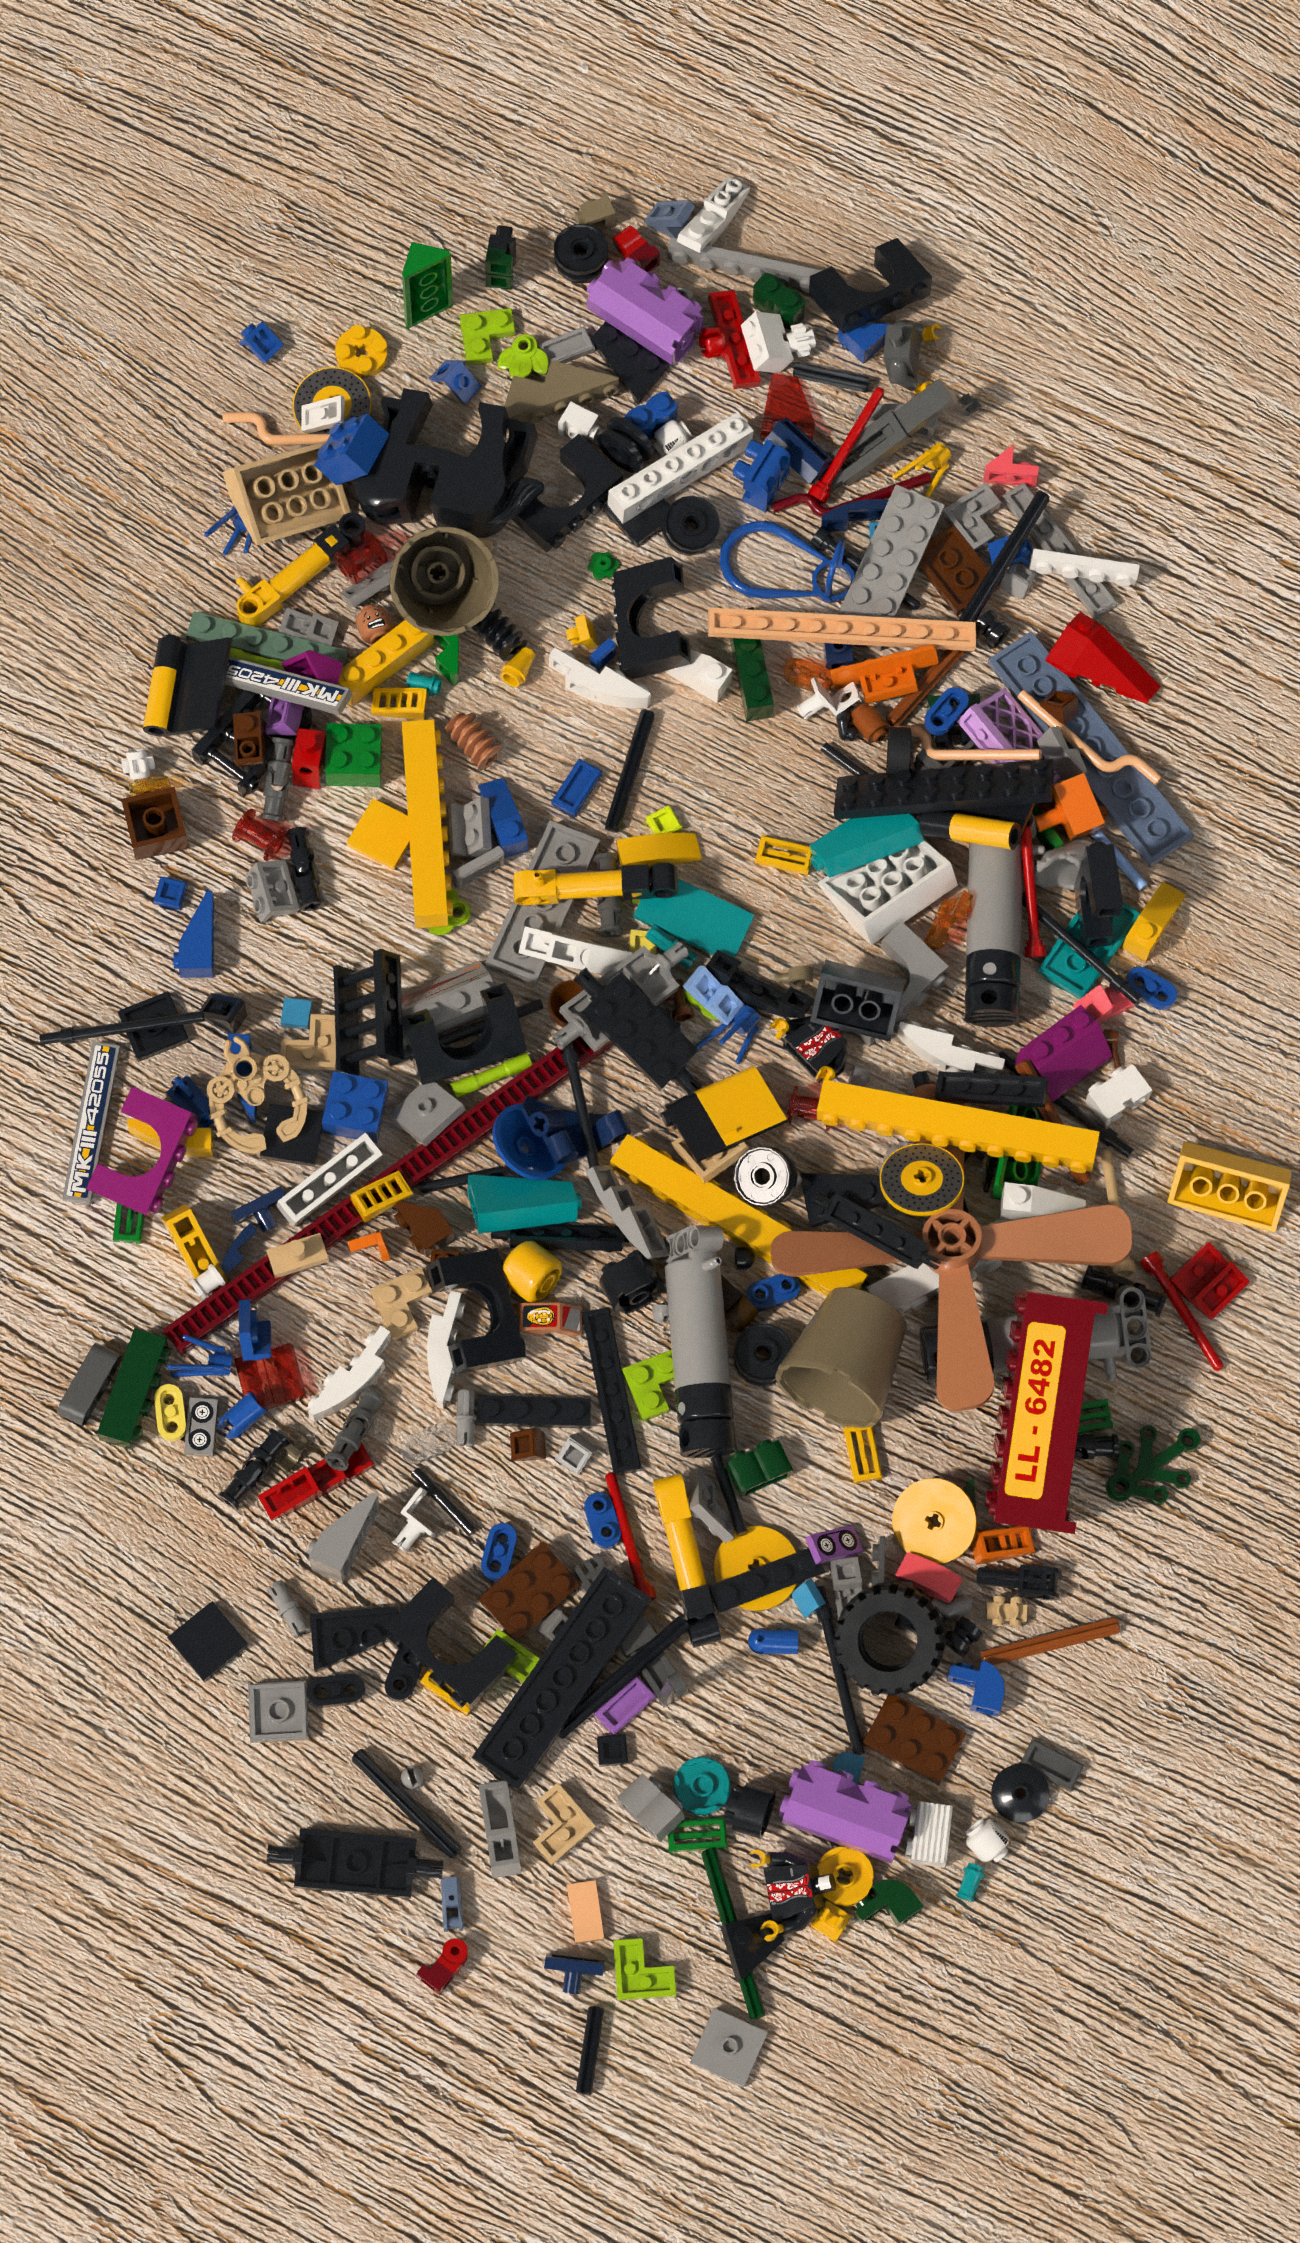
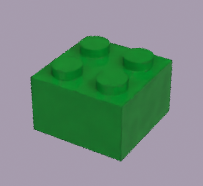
[325,723,382,787]

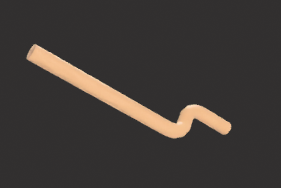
[223,412,330,445]
[1017,690,1162,785]
[888,726,1042,761]

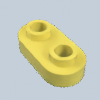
[154,1384,187,1442]

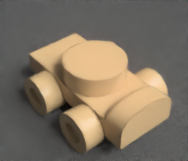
[986,1596,1028,1628]

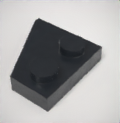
[720,1913,784,1982]

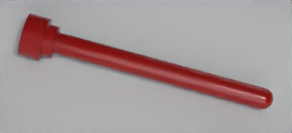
[808,387,884,504]
[1021,826,1047,958]
[1139,1251,1223,1371]
[605,1472,657,1601]

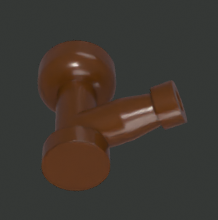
[663,979,695,1022]

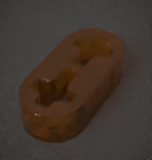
[783,658,833,693]

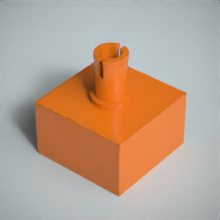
[1034,773,1105,842]

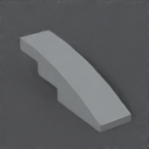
[586,1164,669,1259]

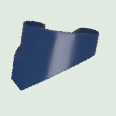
[521,1096,632,1165]

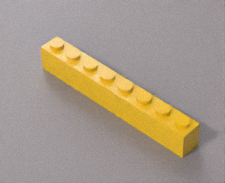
[402,719,453,928]

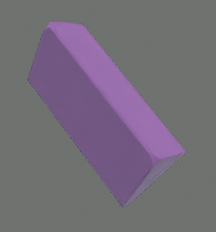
[264,697,304,736]

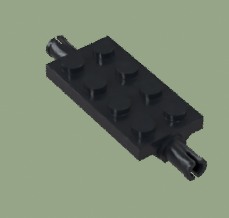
[573,967,703,1094]
[266,1828,444,1899]

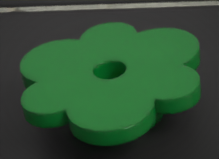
[588,552,619,580]

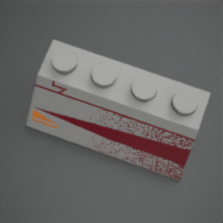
[402,960,495,1050]

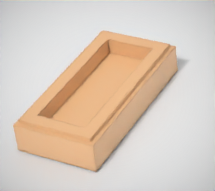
[567,1880,604,1944]

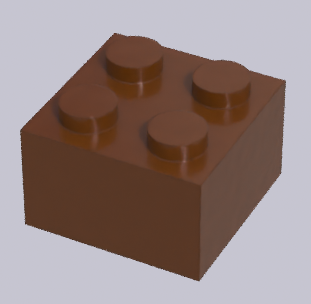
[121,787,189,860]

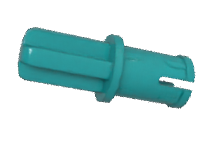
[645,925,698,969]

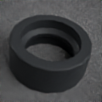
[886,727,911,775]

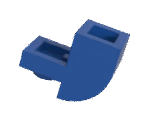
[947,1660,1005,1717]

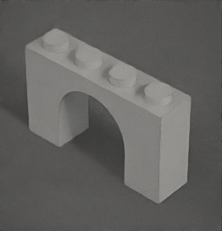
[855,922,949,1047]

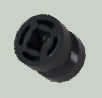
[976,610,1011,647]
[945,1616,983,1657]

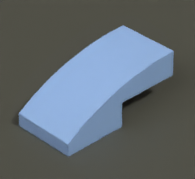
[683,966,744,1025]

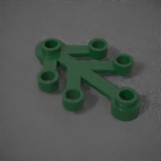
[1105,1425,1201,1505]

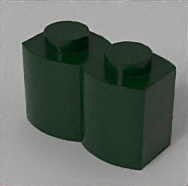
[752,272,806,330]
[726,1439,793,1497]

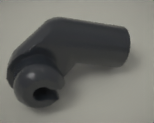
[836,705,857,742]

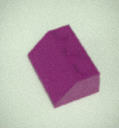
[1015,1005,1113,1103]

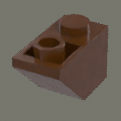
[233,711,267,766]
[394,1201,454,1257]

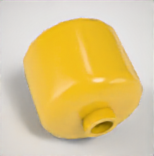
[502,1241,562,1303]

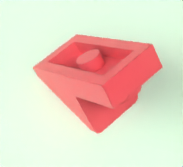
[983,445,1039,487]
[1073,985,1134,1023]

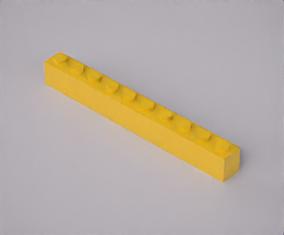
[817,1079,1100,1173]
[610,1134,867,1297]

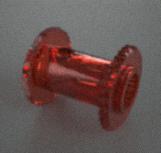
[334,531,388,584]
[232,809,287,861]
[787,1086,831,1131]

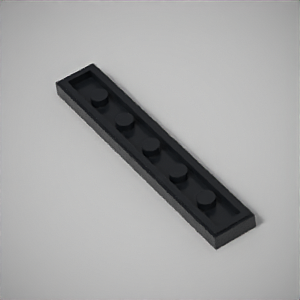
[582,1307,642,1476]

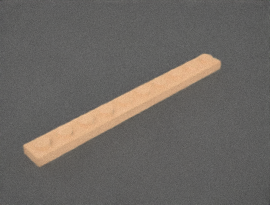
[708,607,976,651]

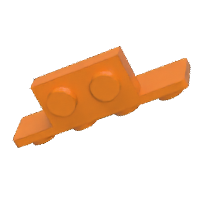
[830,644,939,704]

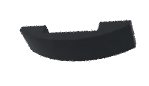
[706,949,815,1018]

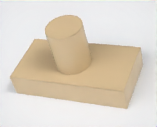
[266,1233,329,1279]

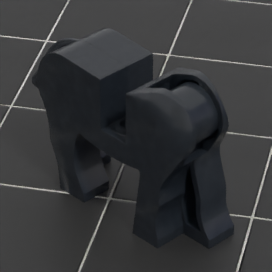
[354,388,545,538]

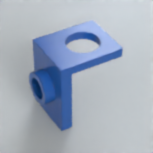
[429,360,482,404]

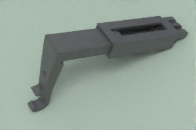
[821,379,981,492]
[573,1553,688,1708]

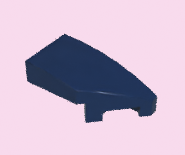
[221,1223,258,1274]

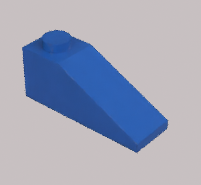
[478,777,528,858]
[173,891,214,978]

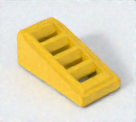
[371,688,428,720]
[350,1171,413,1222]

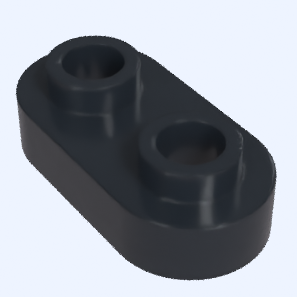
[385,1647,423,1702]
[307,1674,365,1708]

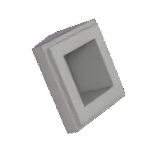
[1000,562,1039,599]
[555,1433,597,1475]
[536,1609,569,1642]

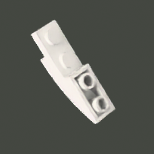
[677,176,750,253]
[549,647,651,709]
[519,926,632,975]
[897,1021,1005,1075]
[427,1290,466,1409]
[307,1326,391,1422]

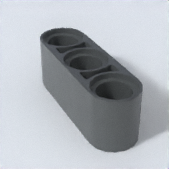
[57,1342,122,1426]

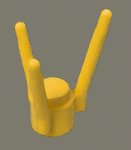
[892,442,951,498]

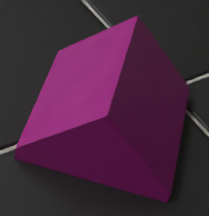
[281,650,343,709]

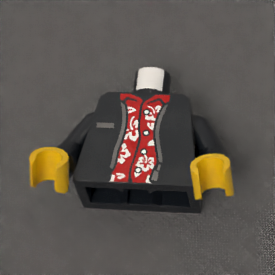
[769,1016,848,1083]
[749,1849,836,1941]

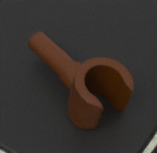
[1103,1029,1121,1068]

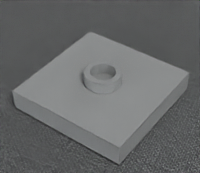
[388,1082,466,1147]
[248,1681,309,1743]
[690,2008,768,2088]

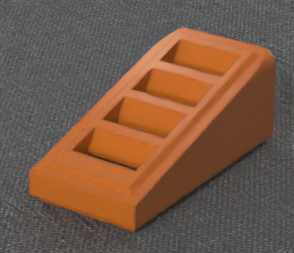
[971,1526,1035,1565]

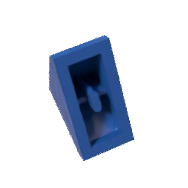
[837,323,891,364]

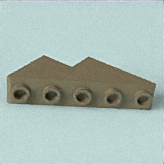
[504,360,619,432]

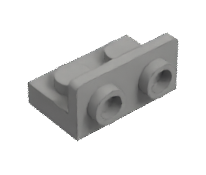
[448,797,492,860]
[246,860,300,922]

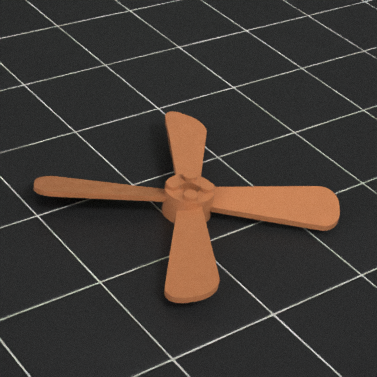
[771,1084,1132,1412]

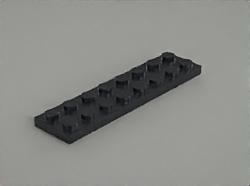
[834,759,1054,820]
[472,1567,652,1791]

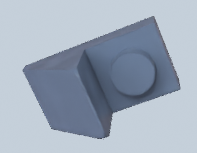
[644,200,695,239]

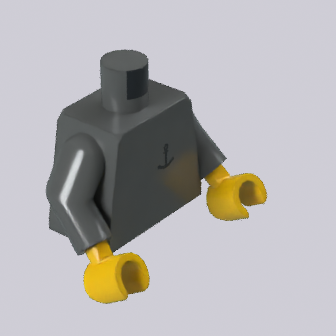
[883,319,941,395]

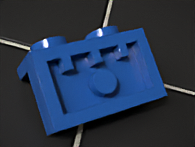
[239,1299,271,1361]

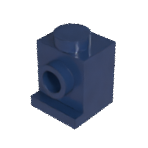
[823,643,853,673]

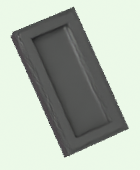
[1020,1739,1084,1792]

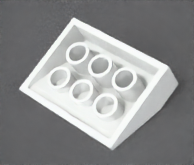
[818,840,958,945]

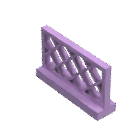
[957,688,1062,784]

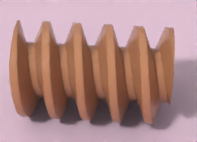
[445,712,503,771]

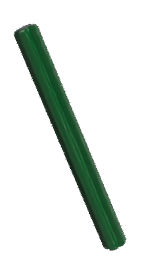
[701,1848,765,2020]

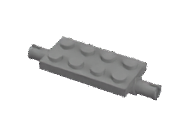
[551,942,689,1052]

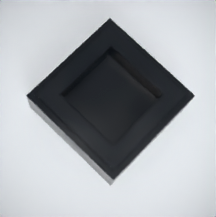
[597,1734,628,1767]

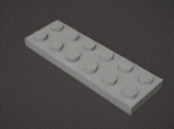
[837,485,945,651]
[486,820,600,985]

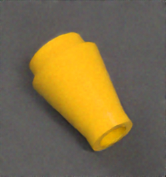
[501,647,535,687]

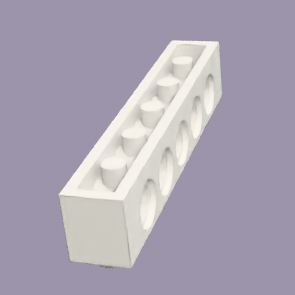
[608,412,754,524]

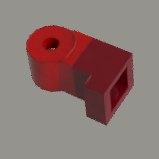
[613,225,660,272]
[416,1938,468,1996]

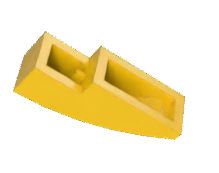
[616,833,702,868]
[127,1119,213,1157]

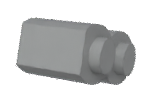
[617,1774,685,1842]

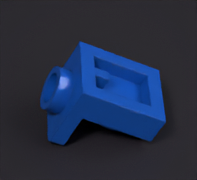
[238,321,284,364]

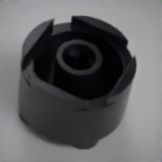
[599,1250,665,1314]

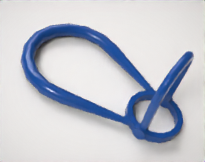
[719,521,855,603]

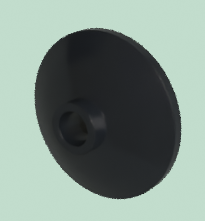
[991,1764,1049,1823]

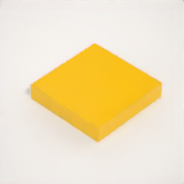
[346,798,410,870]

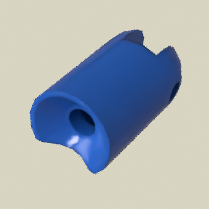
[218,1391,268,1439]
[748,1628,798,1654]

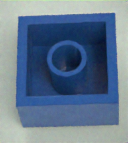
[314,414,389,485]
[322,1071,389,1144]

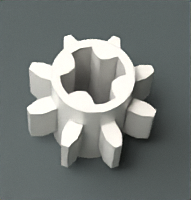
[785,323,816,358]
[121,748,155,779]

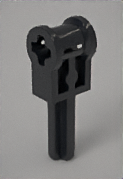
[976,1564,1062,1601]

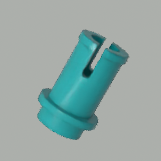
[406,671,442,696]
[956,1863,986,1902]

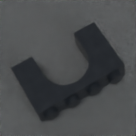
[809,238,932,334]
[512,434,623,553]
[612,557,691,679]
[1074,842,1123,948]
[401,983,527,1085]
[426,1248,526,1374]
[385,1577,518,1710]

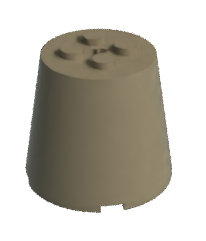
[390,526,499,636]
[775,1287,907,1428]

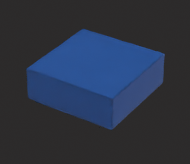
[590,638,616,671]
[153,876,188,910]

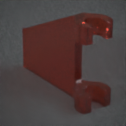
[760,373,815,440]

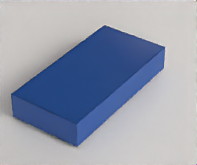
[551,758,602,818]

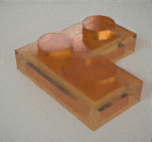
[923,891,973,951]

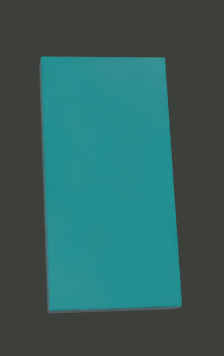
[633,879,754,958]
[1037,902,1140,1000]

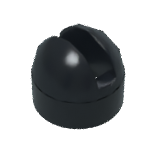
[735,1247,755,1270]

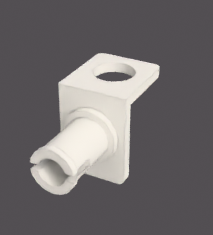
[797,677,860,720]
[392,1487,436,1553]

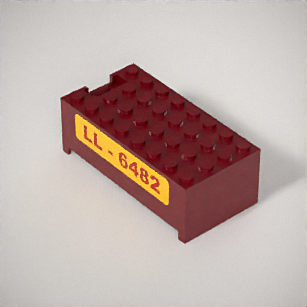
[985,1286,1108,1534]

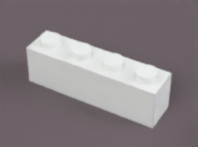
[276,1133,383,1228]

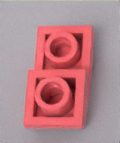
[895,1552,962,1603]

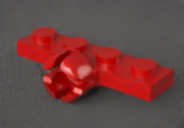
[699,290,761,389]

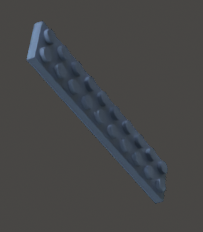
[987,631,1194,868]

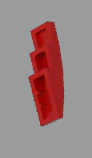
[258,1441,376,1521]

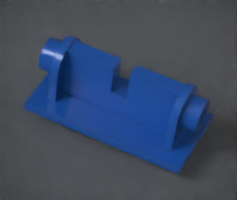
[166,1075,214,1128]

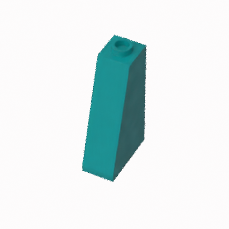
[809,814,924,878]
[467,1175,582,1234]

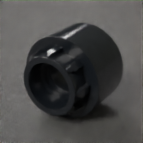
[724,1782,776,1839]

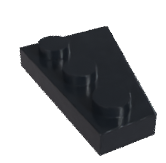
[591,321,669,405]
[800,1173,888,1227]
[310,1606,397,1673]

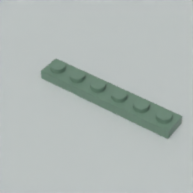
[186,611,349,668]

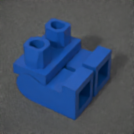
[733,439,791,513]

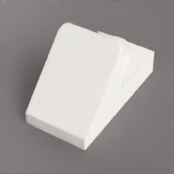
[301,395,344,434]

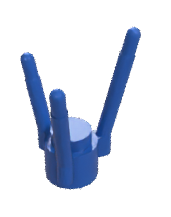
[204,506,252,556]
[695,1005,761,1064]
[167,1334,232,1377]

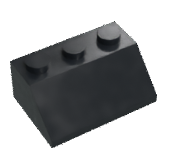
[810,960,906,1042]

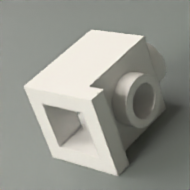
[558,402,601,442]

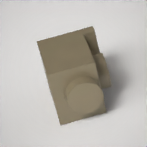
[574,192,616,231]

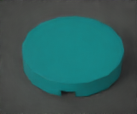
[673,1757,731,1816]

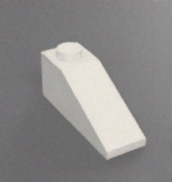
[664,649,732,703]
[1000,1182,1086,1221]

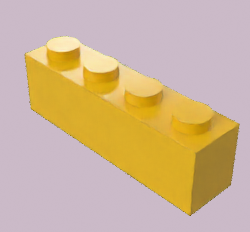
[338,620,434,707]

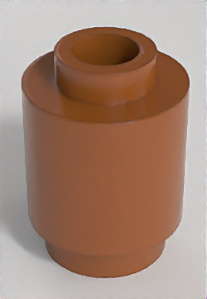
[851,703,889,743]

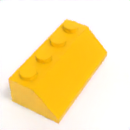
[1167,1141,1292,1233]

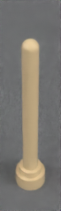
[1101,1148,1136,1277]

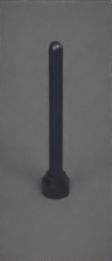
[810,526,921,610]

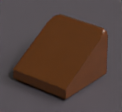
[1040,690,1079,724]
[510,1428,546,1461]

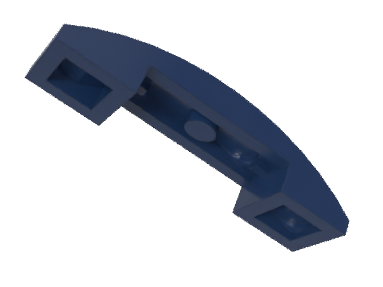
[820,499,889,532]

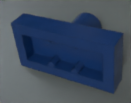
[231,1186,285,1233]
[544,1953,605,1994]

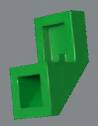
[434,635,459,686]

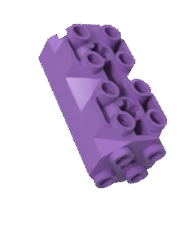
[586,258,703,365]
[778,1760,912,1864]

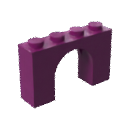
[86,1087,198,1218]

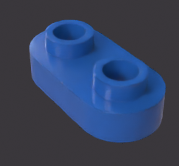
[924,687,969,736]
[1126,967,1177,1010]
[746,1274,801,1311]
[584,1492,621,1550]
[481,1523,517,1581]

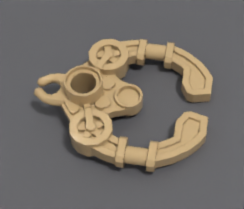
[206,1036,310,1154]

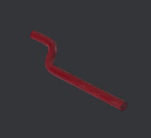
[771,472,931,517]

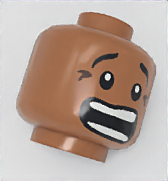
[355,604,394,645]

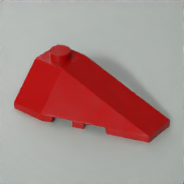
[1045,611,1161,704]

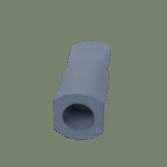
[441,1877,463,1932]

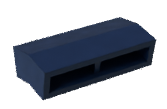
[763,418,833,485]

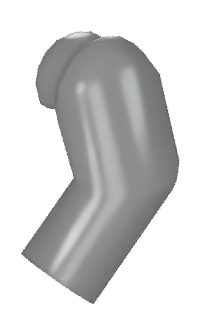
[932,1595,972,1620]

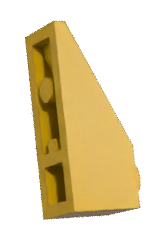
[1122,882,1186,962]
[160,1204,229,1291]

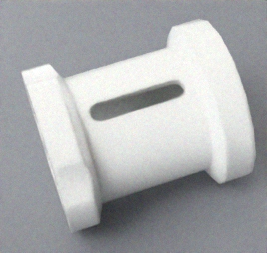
[188,1264,226,1300]

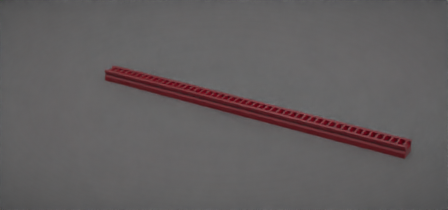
[163,1036,614,1356]

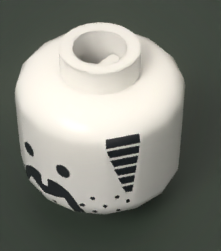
[653,420,694,457]
[966,1818,1010,1862]

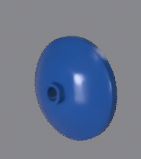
[492,1104,566,1180]

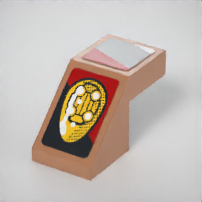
[517,1302,582,1337]

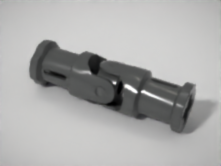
[260,737,296,822]
[594,852,623,938]
[324,1389,385,1471]

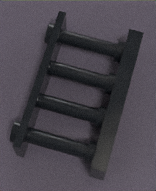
[191,690,313,797]
[333,949,404,1076]

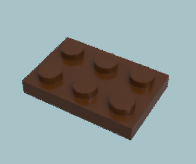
[918,524,1001,616]
[477,1541,580,1642]
[863,1696,966,1785]

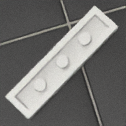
[1029,549,1139,586]

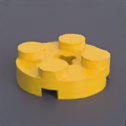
[335,325,387,378]
[817,1847,874,1907]

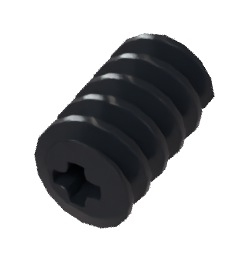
[472,603,528,661]

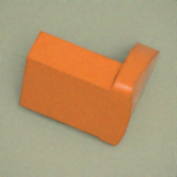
[346,1230,390,1262]

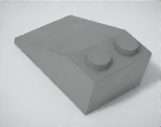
[307,1492,380,1584]

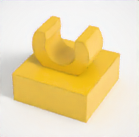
[566,614,599,650]
[811,1901,852,1942]

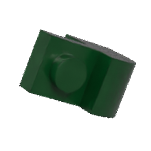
[854,1879,924,1927]

